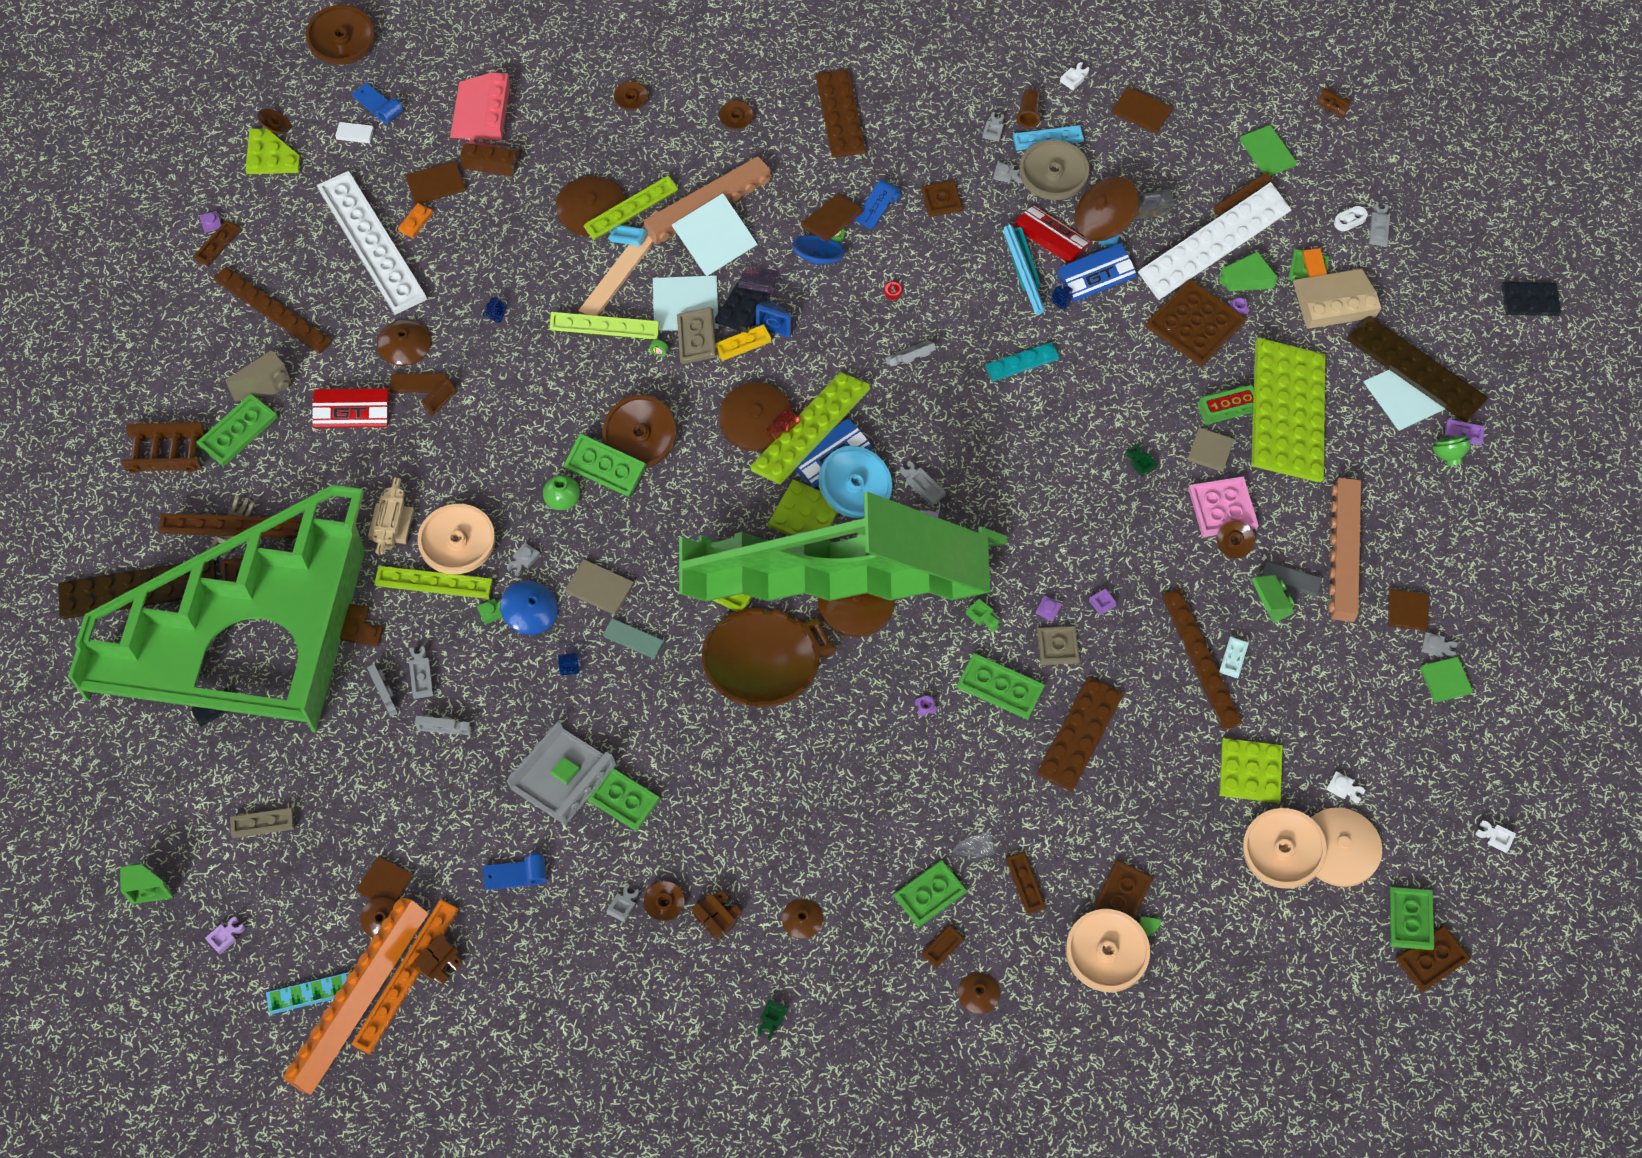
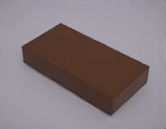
[421,377,457,416]
[921,925,965,969]

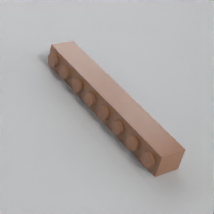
[644,156,770,245]
[1328,478,1361,622]

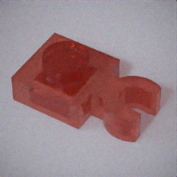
[766,409,800,439]

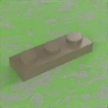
[230,808,294,838]

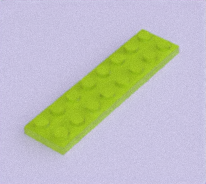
[750,372,870,485]

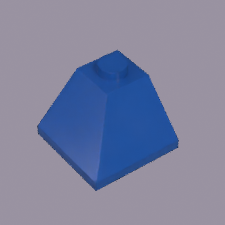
[756,301,791,338]

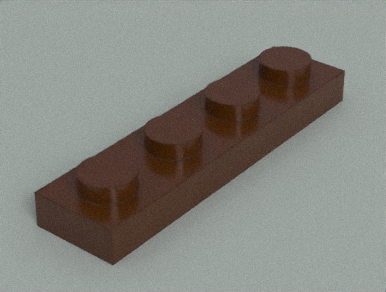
[1213,172,1277,217]

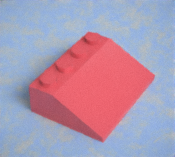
[450,73,510,140]

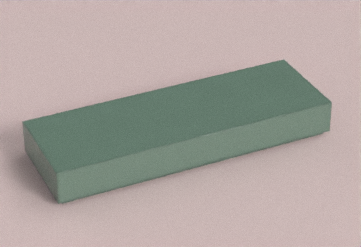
[603,619,664,659]

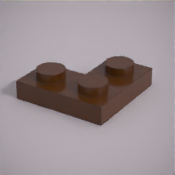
[340,604,384,647]

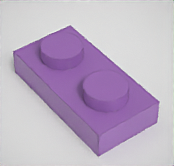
[1444,419,1485,446]

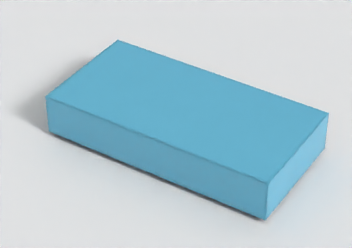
[608,225,648,246]

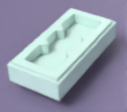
[1219,637,1249,679]

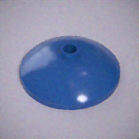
[792,235,845,265]
[500,580,558,635]

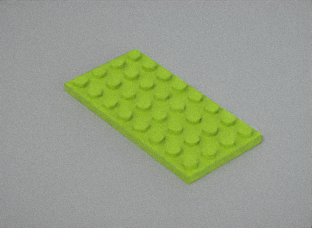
[1251,338,1325,482]

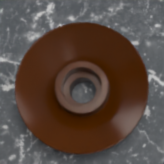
[613,82,648,110]
[719,101,753,129]
[257,109,291,134]
[1217,521,1255,559]
[643,881,685,921]
[360,897,396,938]
[782,899,823,939]
[958,973,1000,1014]

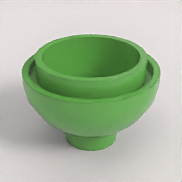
[1432,435,1471,466]
[543,475,581,510]

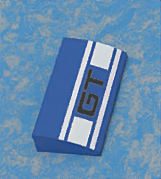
[1057,243,1137,302]
[795,419,872,488]

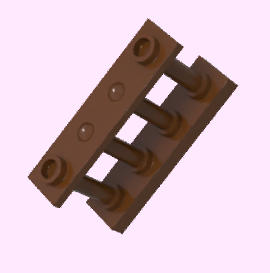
[122,422,206,473]

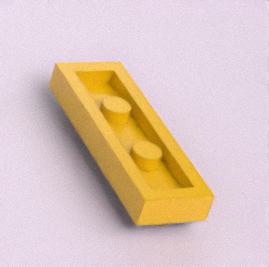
[716,324,771,361]

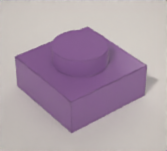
[200,211,221,233]
[1089,588,1117,615]
[1036,596,1062,622]

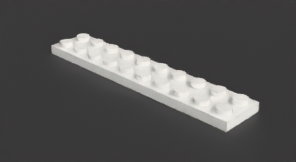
[317,171,427,315]
[1138,182,1291,300]

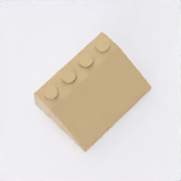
[1293,269,1381,329]

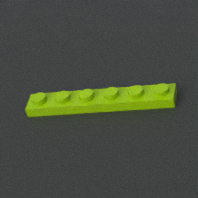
[583,176,678,241]
[550,312,660,339]
[375,566,493,599]

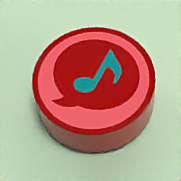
[884,281,902,300]

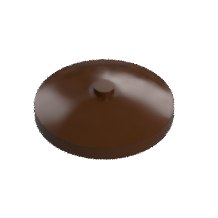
[306,5,375,65]
[556,176,626,237]
[1074,177,1140,241]
[719,383,793,451]
[602,395,677,468]
[818,593,894,637]

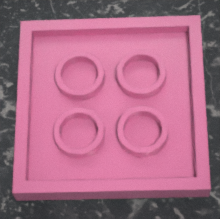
[1188,477,1259,537]

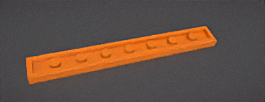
[352,899,459,1055]

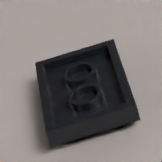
[715,282,770,333]
[1501,282,1561,316]

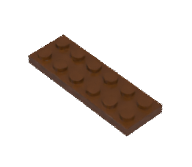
[815,70,866,158]
[1037,677,1124,793]

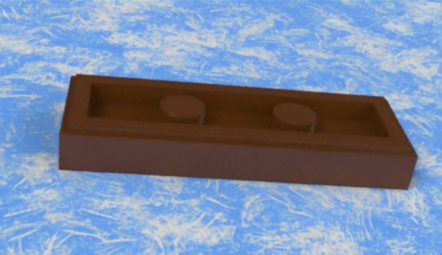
[193,220,241,267]
[390,373,447,393]
[1005,852,1046,915]

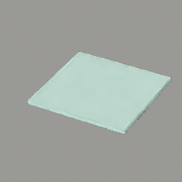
[672,194,758,276]
[653,276,718,331]
[1363,370,1445,431]

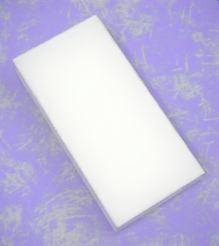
[335,122,374,143]

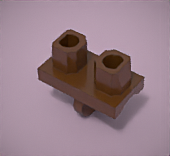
[1317,88,1351,118]

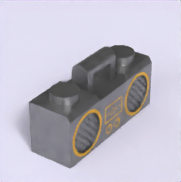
[1135,189,1175,219]

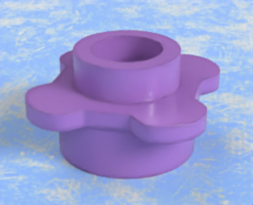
[1229,298,1249,314]
[915,696,937,716]

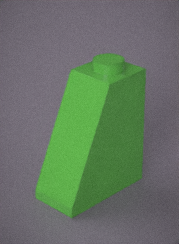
[1219,252,1278,291]

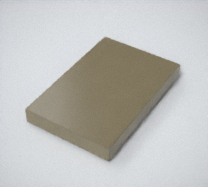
[677,307,717,364]
[565,559,634,616]

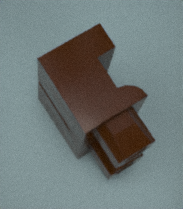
[691,890,742,942]
[410,933,463,986]

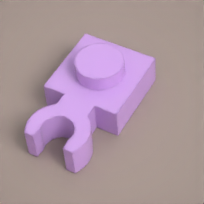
[205,917,245,955]

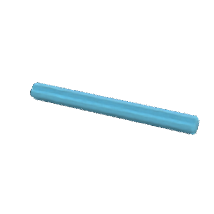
[1003,225,1044,314]

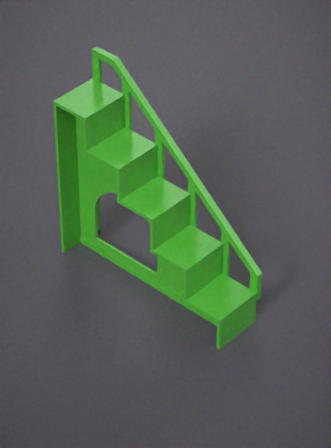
[68,485,365,733]
[679,492,1007,602]

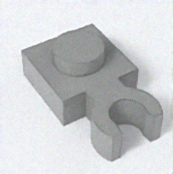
[982,112,1004,142]
[993,162,1023,183]
[507,543,540,577]
[1421,632,1458,657]
[607,884,639,923]

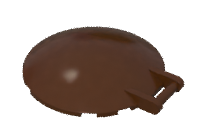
[702,608,836,707]

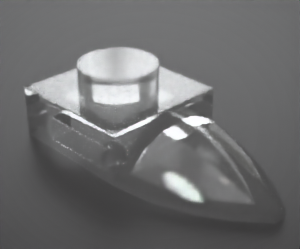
[953,832,995,858]

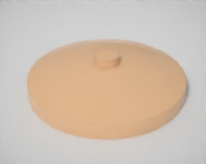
[418,504,495,574]
[1243,808,1327,888]
[1311,808,1382,887]
[1066,909,1150,992]

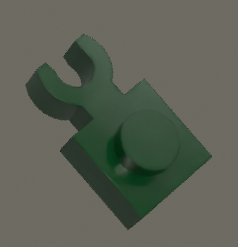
[1126,444,1158,477]
[757,1000,788,1041]

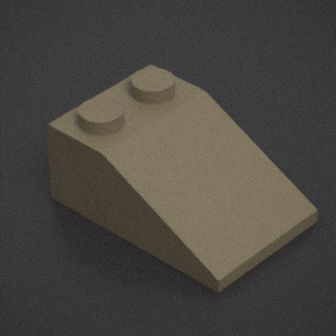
[225,350,292,401]

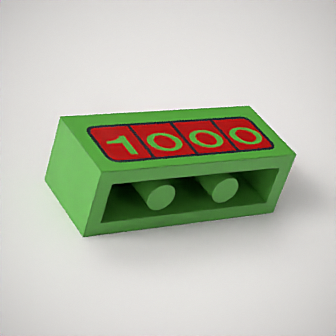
[1198,385,1254,425]

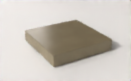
[1187,428,1234,472]
[1036,626,1080,665]

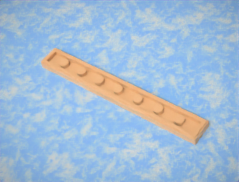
[578,210,659,316]

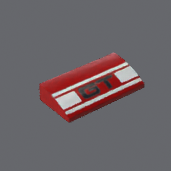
[1015,205,1092,263]
[313,388,390,428]

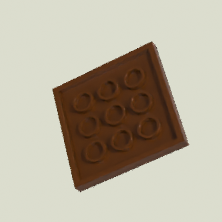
[1145,279,1247,367]

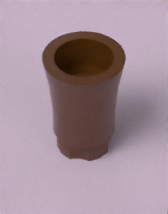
[1016,89,1040,128]

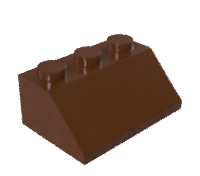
[460,140,522,177]

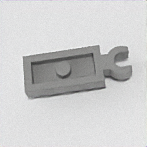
[1369,203,1390,246]
[885,340,936,366]
[900,461,946,506]
[409,646,434,699]
[367,664,398,717]
[415,715,471,735]

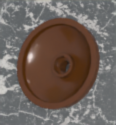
[377,319,432,366]

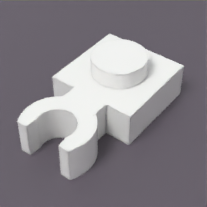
[1060,62,1089,90]
[1326,771,1366,803]
[1476,821,1516,853]

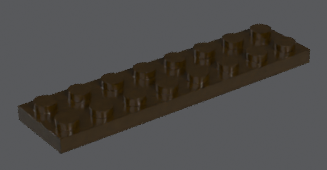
[1347,316,1488,423]
[58,559,216,620]

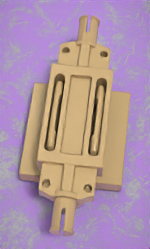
[368,477,414,555]

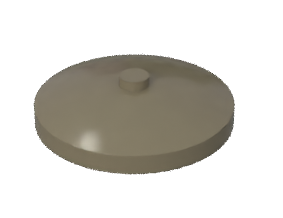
[1019,140,1089,200]

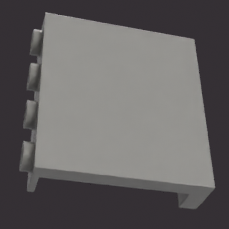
[507,721,616,825]

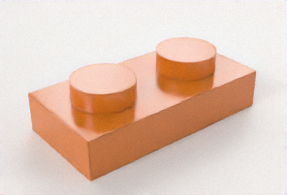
[398,203,433,239]

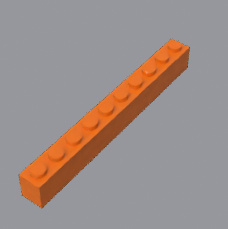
[283,897,428,1095]

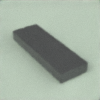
[1261,561,1322,597]

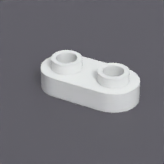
[1334,206,1368,231]

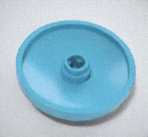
[819,446,892,518]

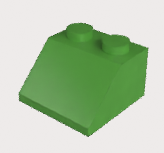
[1251,575,1295,623]
[120,863,173,904]

